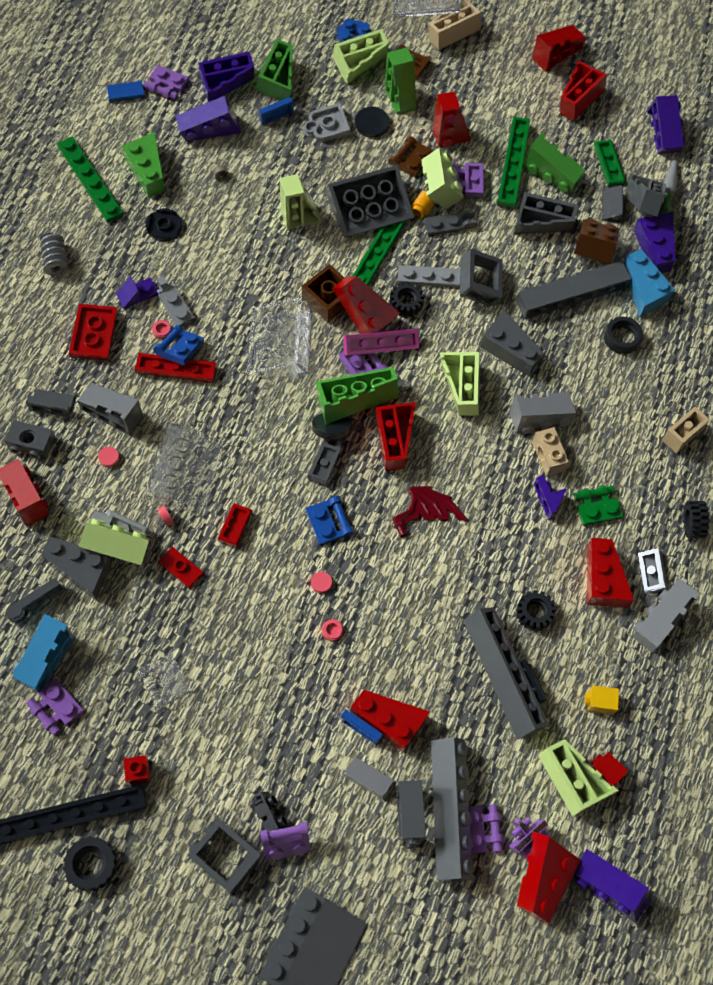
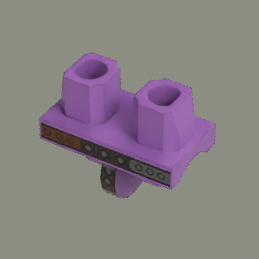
[508,817,552,859]

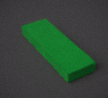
[593,139,626,187]

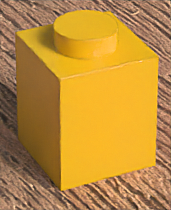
[584,685,619,715]

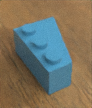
[623,249,675,317]
[13,614,75,694]

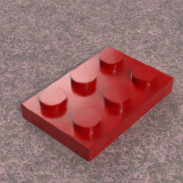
[68,304,118,361]

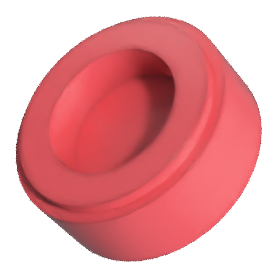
[152,320,172,339]
[98,447,119,468]
[158,505,174,526]
[311,572,332,593]
[322,619,343,641]

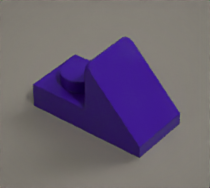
[116,277,158,309]
[533,475,567,520]

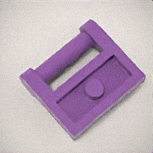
[339,352,388,375]
[260,821,311,861]

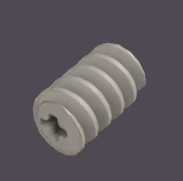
[40,233,68,276]

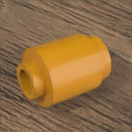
[411,191,436,219]

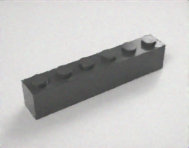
[516,261,631,319]
[464,607,549,740]
[431,737,474,882]

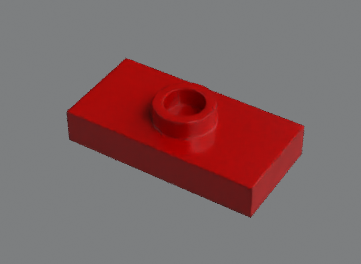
[217,503,253,548]
[158,547,204,589]

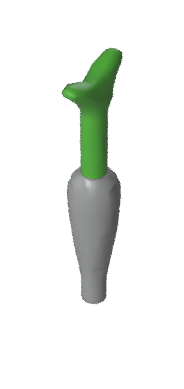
[659,160,678,216]

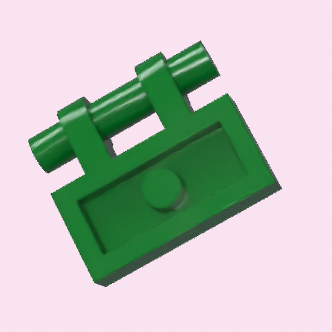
[573,485,623,526]

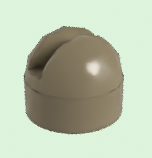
[213,165,229,181]

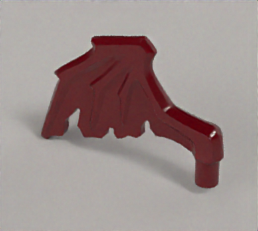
[393,486,468,537]

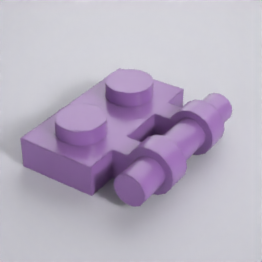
[144,65,189,100]
[452,163,483,197]
[26,678,84,736]
[469,804,504,854]

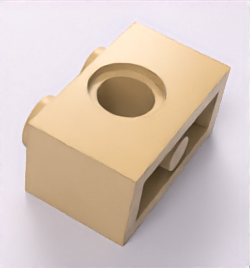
[662,407,710,454]
[532,427,569,477]

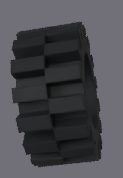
[389,281,424,318]
[683,501,710,538]
[516,590,556,631]

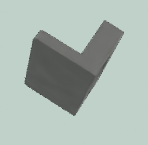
[26,389,74,417]

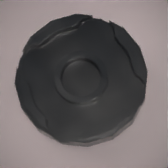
[354,106,390,138]
[145,208,183,241]
[312,413,352,440]

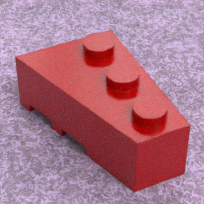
[532,24,586,72]
[433,91,471,147]
[332,276,401,334]
[375,402,416,471]
[587,538,634,608]
[350,690,431,752]
[516,831,580,924]

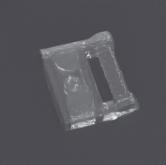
[136,653,191,711]

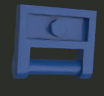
[153,325,204,366]
[305,496,355,546]

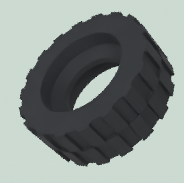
[63,836,117,891]

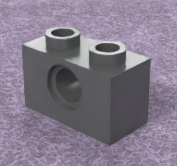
[5,420,56,459]

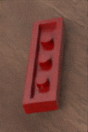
[135,353,217,383]

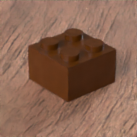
[574,219,620,263]
[301,264,345,322]

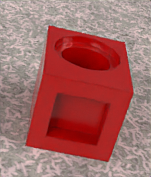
[591,751,628,787]
[123,755,151,786]

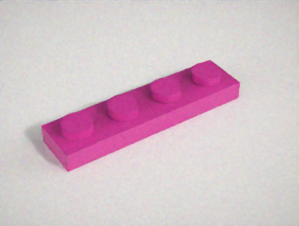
[343,329,419,356]

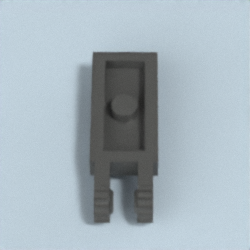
[424,210,478,236]
[307,437,345,486]
[5,578,63,622]

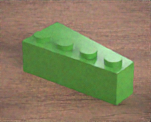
[316,367,399,424]

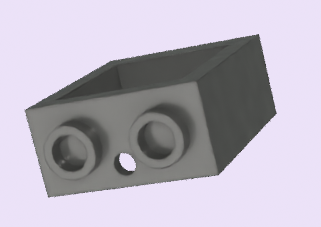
[460,248,503,306]
[396,780,426,849]
[188,819,262,895]

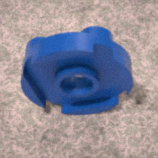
[337,18,371,42]

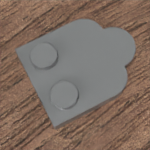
[303,103,351,142]

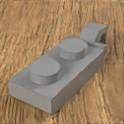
[156,276,194,326]
[92,510,150,537]

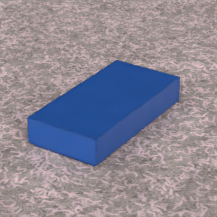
[107,81,145,103]
[258,97,293,125]
[341,709,383,745]

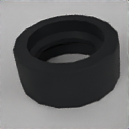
[604,316,643,354]

